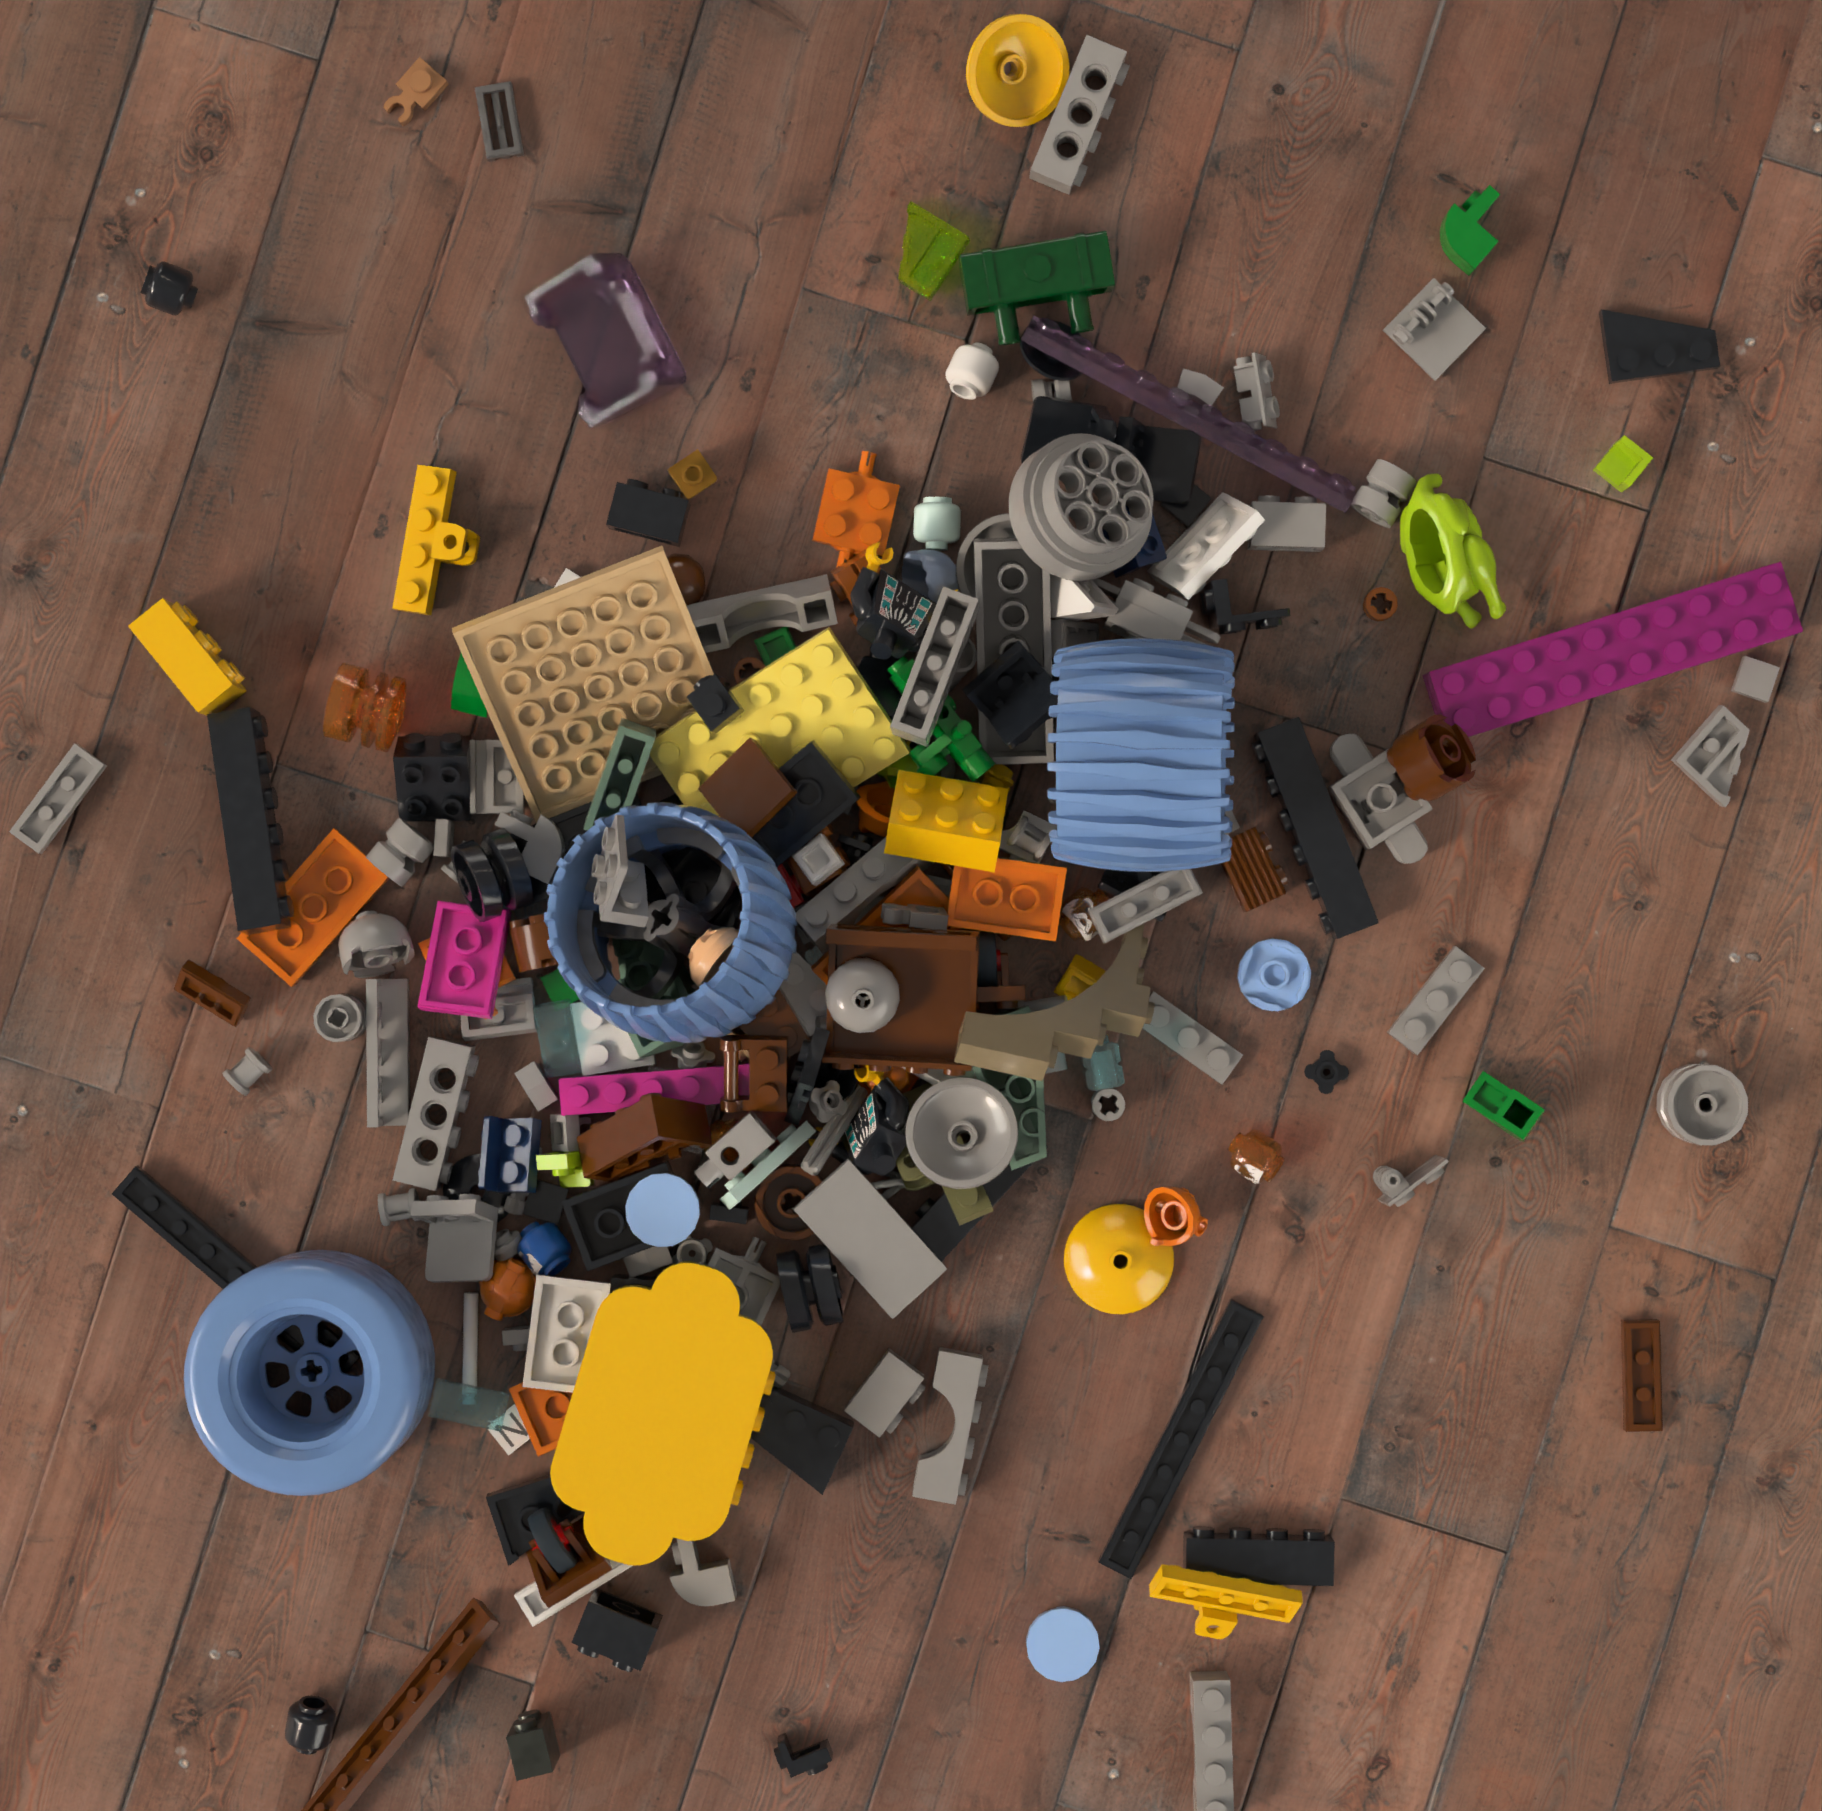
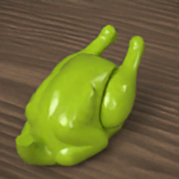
[1400,474,1506,628]

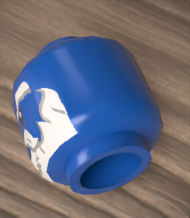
[517,1221,572,1276]

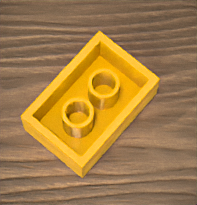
[128,598,247,716]
[884,770,1009,872]

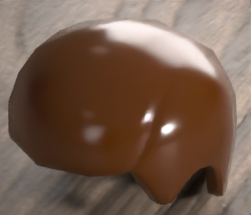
[667,553,705,605]

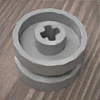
[1656,1064,1748,1145]

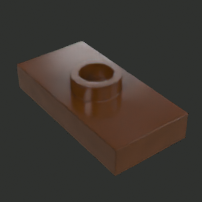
[174,959,251,1027]

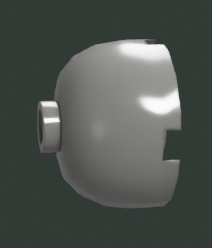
[338,911,415,978]
[825,957,900,1033]

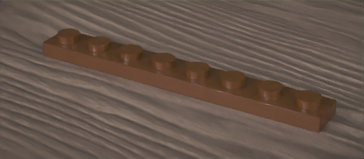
[301,1597,500,1811]

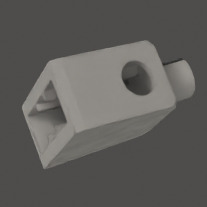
[694,1111,776,1189]

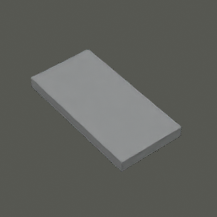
[793,1159,947,1319]

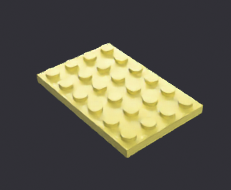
[650,627,911,817]

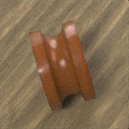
[1363,587,1398,622]
[734,657,765,684]

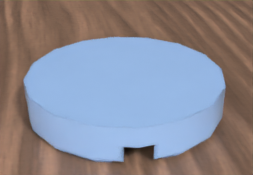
[1237,938,1311,1012]
[625,1172,700,1247]
[1026,1606,1100,1682]

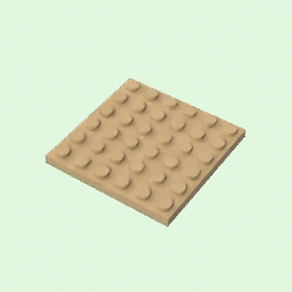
[452,546,714,823]

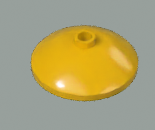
[966,14,1070,127]
[1064,1204,1174,1314]

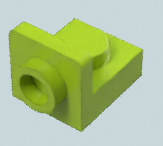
[536,1151,594,1187]

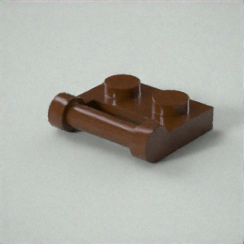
[720,1035,788,1113]

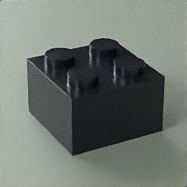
[571,1588,663,1672]

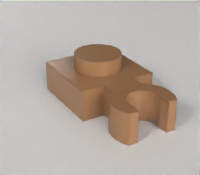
[383,57,449,126]

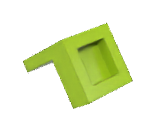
[1593,435,1653,492]

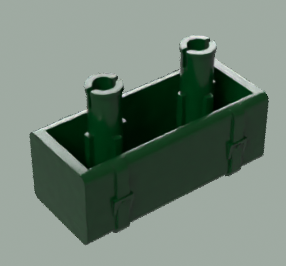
[959,231,1115,346]

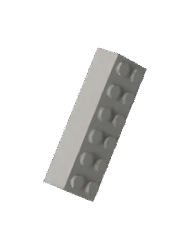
[974,537,1054,764]

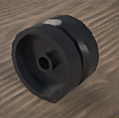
[451,828,533,922]
[776,1243,844,1333]

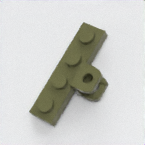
[896,1082,993,1226]

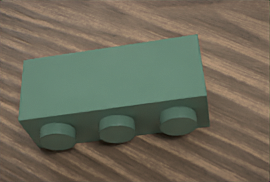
[583,718,656,831]

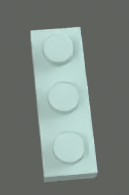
[720,1120,816,1210]

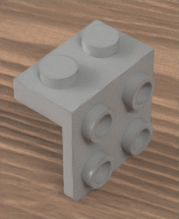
[411,1194,498,1283]

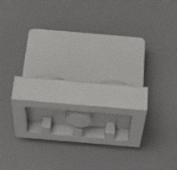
[592,814,649,928]

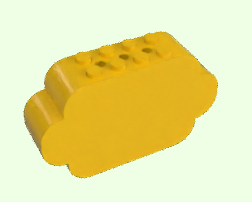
[550,1261,776,1566]

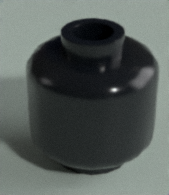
[140,261,198,316]
[285,1695,336,1755]

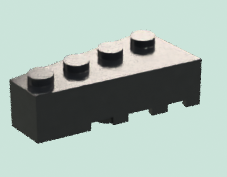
[750,1385,854,1495]

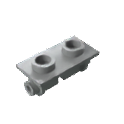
[1233,352,1280,432]

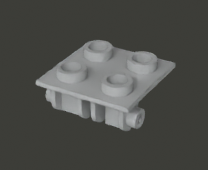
[1383,278,1486,381]
[1373,1155,1449,1207]

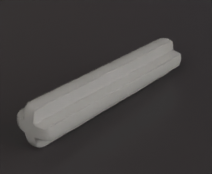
[801,1084,868,1176]

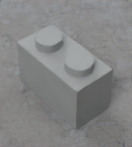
[1248,495,1326,552]
[844,1348,925,1438]

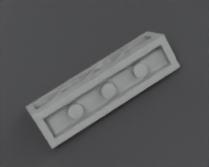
[366,979,410,1127]

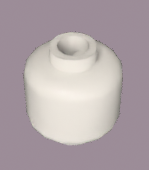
[946,342,999,400]

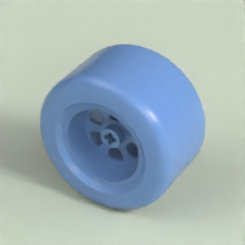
[184,1250,435,1496]

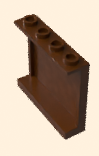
[822,924,980,1076]

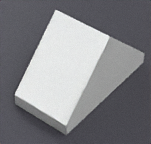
[1050,574,1119,621]

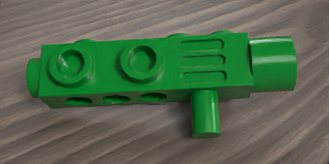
[887,656,996,782]

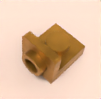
[667,449,717,499]

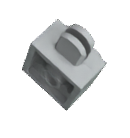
[1093,578,1220,645]
[1327,734,1433,864]

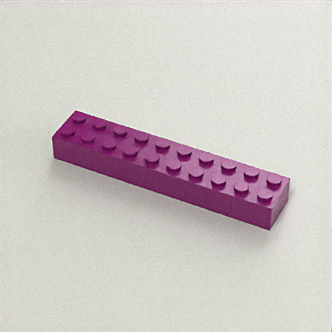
[1422,561,1803,738]

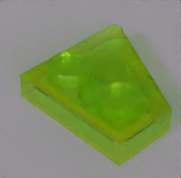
[898,201,970,301]

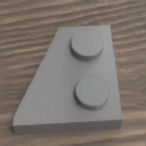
[1671,705,1750,807]

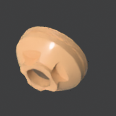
[687,927,739,987]

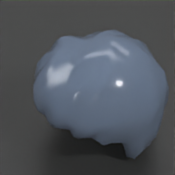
[902,549,959,603]

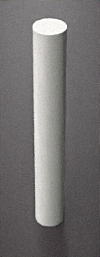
[462,1292,479,1404]

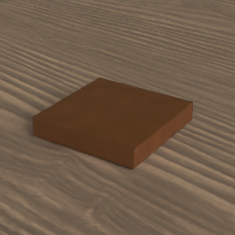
[698,738,798,838]

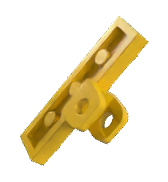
[392,465,480,615]
[1149,1564,1303,1639]

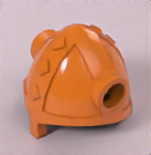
[1144,1186,1208,1246]
[479,1257,536,1321]

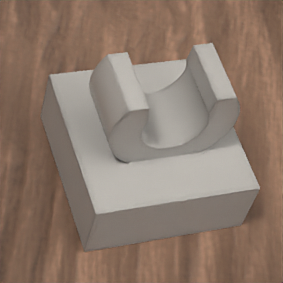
[550,1114,591,1152]

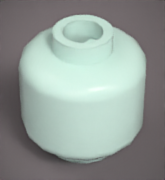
[913,497,961,551]

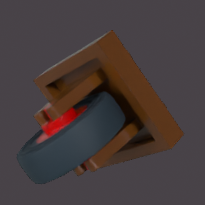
[975,930,1026,1010]
[526,1507,612,1608]

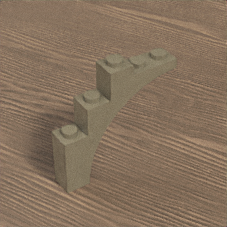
[954,924,1155,1081]

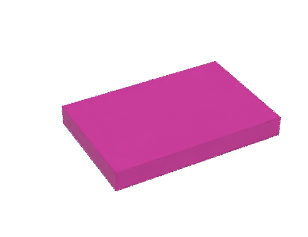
[418,901,512,1019]

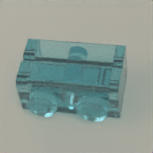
[1079,1035,1125,1091]

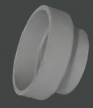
[1009,434,1153,581]

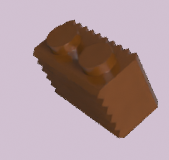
[1220,827,1289,912]

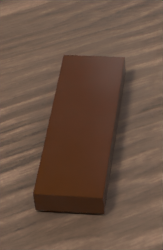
[1621,1319,1663,1432]

